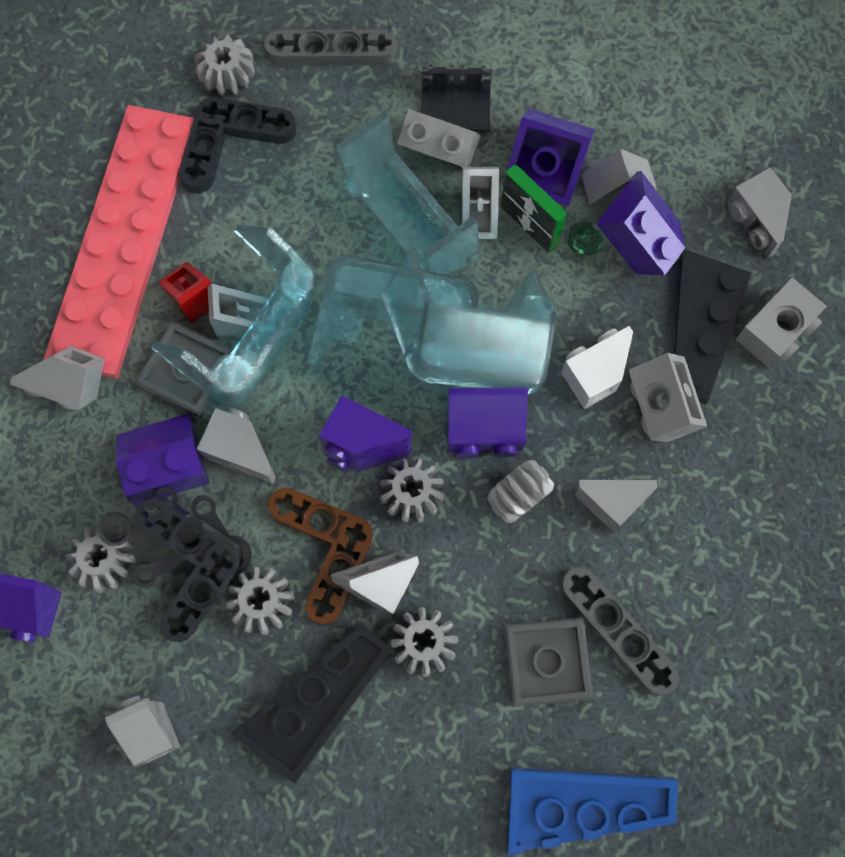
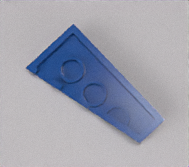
[507,767,678,856]

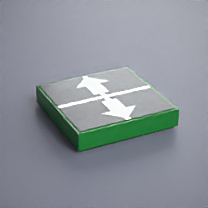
[500,164,567,253]

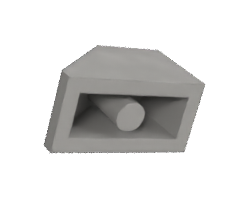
[197,408,276,484]

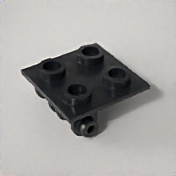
[421,65,492,132]

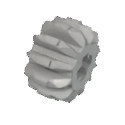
[195,34,255,97]
[380,458,444,523]
[487,460,554,523]
[65,527,136,593]
[226,567,295,635]
[390,607,458,677]

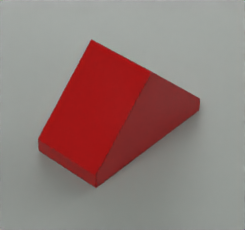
[158,262,212,324]

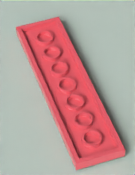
[43,105,194,379]

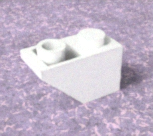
[561,326,633,409]

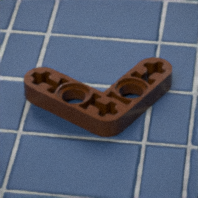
[268,488,374,626]

